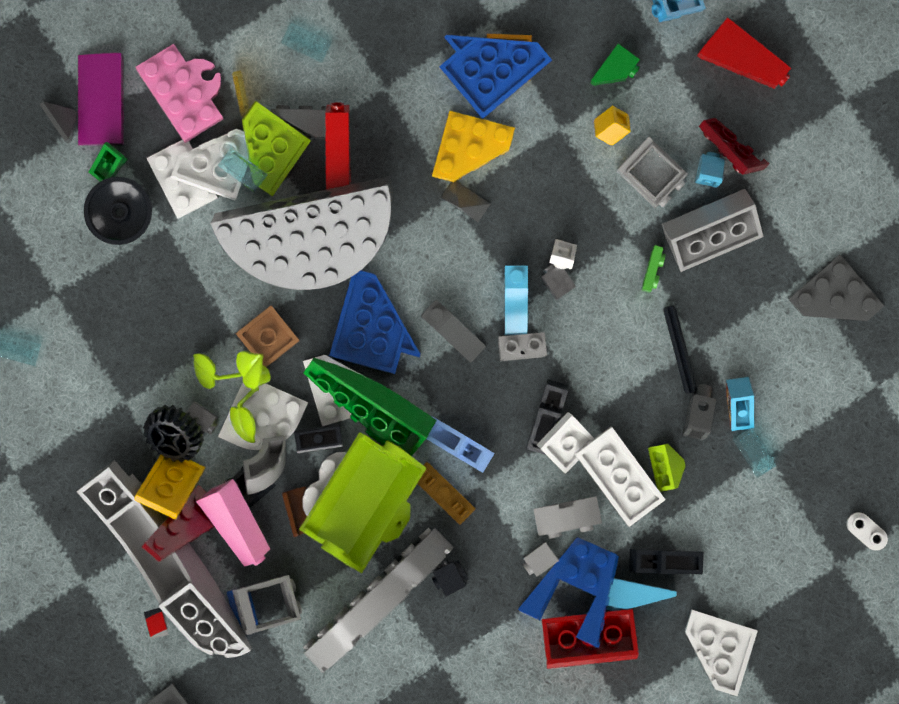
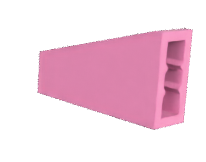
[196,479,270,567]

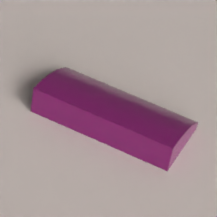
[78,53,124,145]

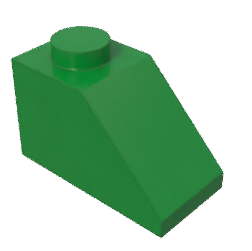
[590,44,640,86]

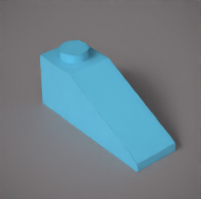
[504,266,528,335]
[607,578,677,611]

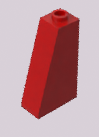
[697,17,791,89]
[325,102,351,189]

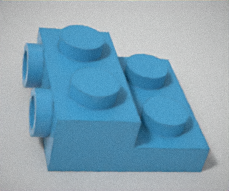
[652,0,706,23]

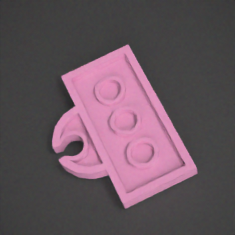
[135,44,223,143]

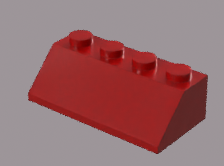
[542,609,639,669]

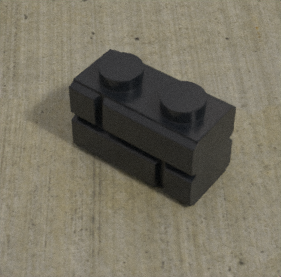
[294,424,344,454]

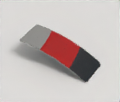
[144,608,168,639]

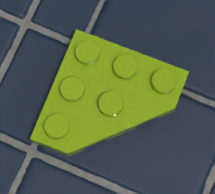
[242,101,311,196]

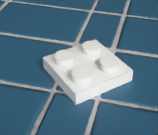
[537,412,594,474]

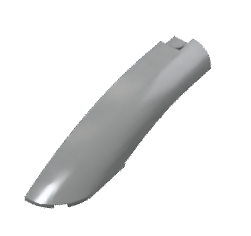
[77,460,252,658]

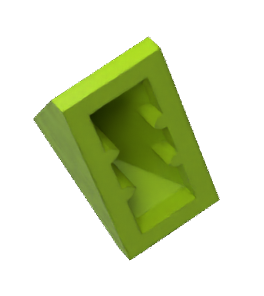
[648,444,686,492]

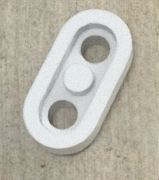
[847,512,888,550]

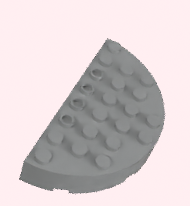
[303,528,454,673]

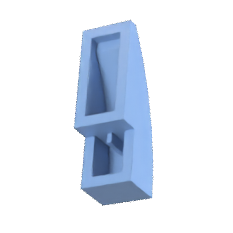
[426,416,495,473]

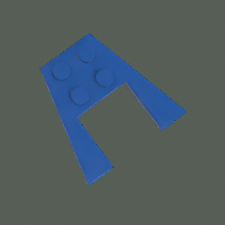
[518,537,619,648]

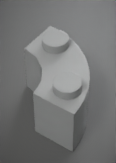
[243,436,286,495]
[533,496,602,538]

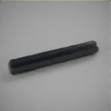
[663,305,697,394]

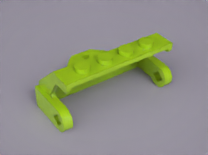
[299,432,426,574]

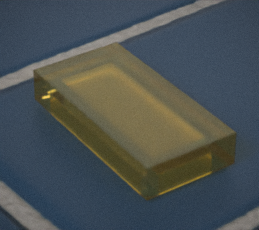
[232,70,250,118]

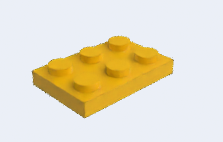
[134,455,205,520]

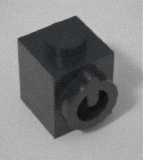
[432,559,469,597]

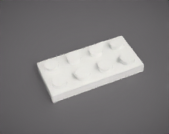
[574,426,665,527]

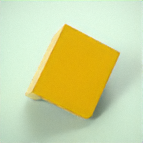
[594,105,631,145]

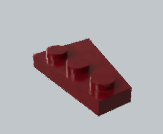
[698,118,770,175]

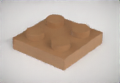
[236,305,300,368]

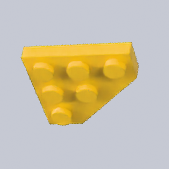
[432,111,515,182]

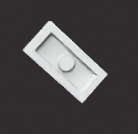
[550,239,577,269]

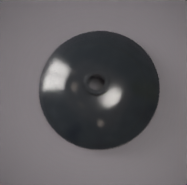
[84,177,152,245]

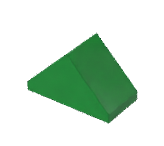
[89,142,128,181]

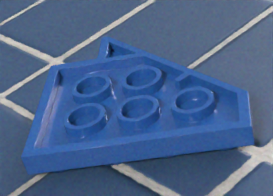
[439,35,552,119]

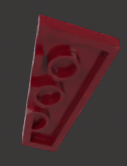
[142,485,215,562]

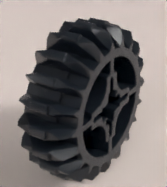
[143,405,204,463]

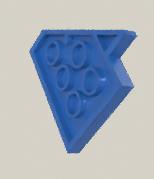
[329,270,421,374]

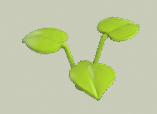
[193,351,270,443]

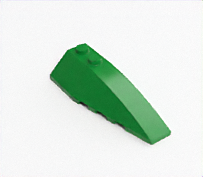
[303,358,437,456]

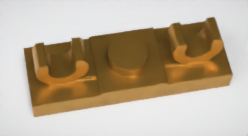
[417,462,476,525]

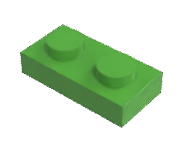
[641,245,666,293]

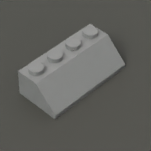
[662,189,764,272]

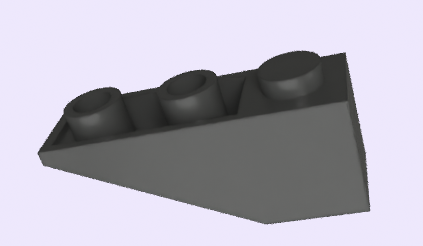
[271,105,326,140]

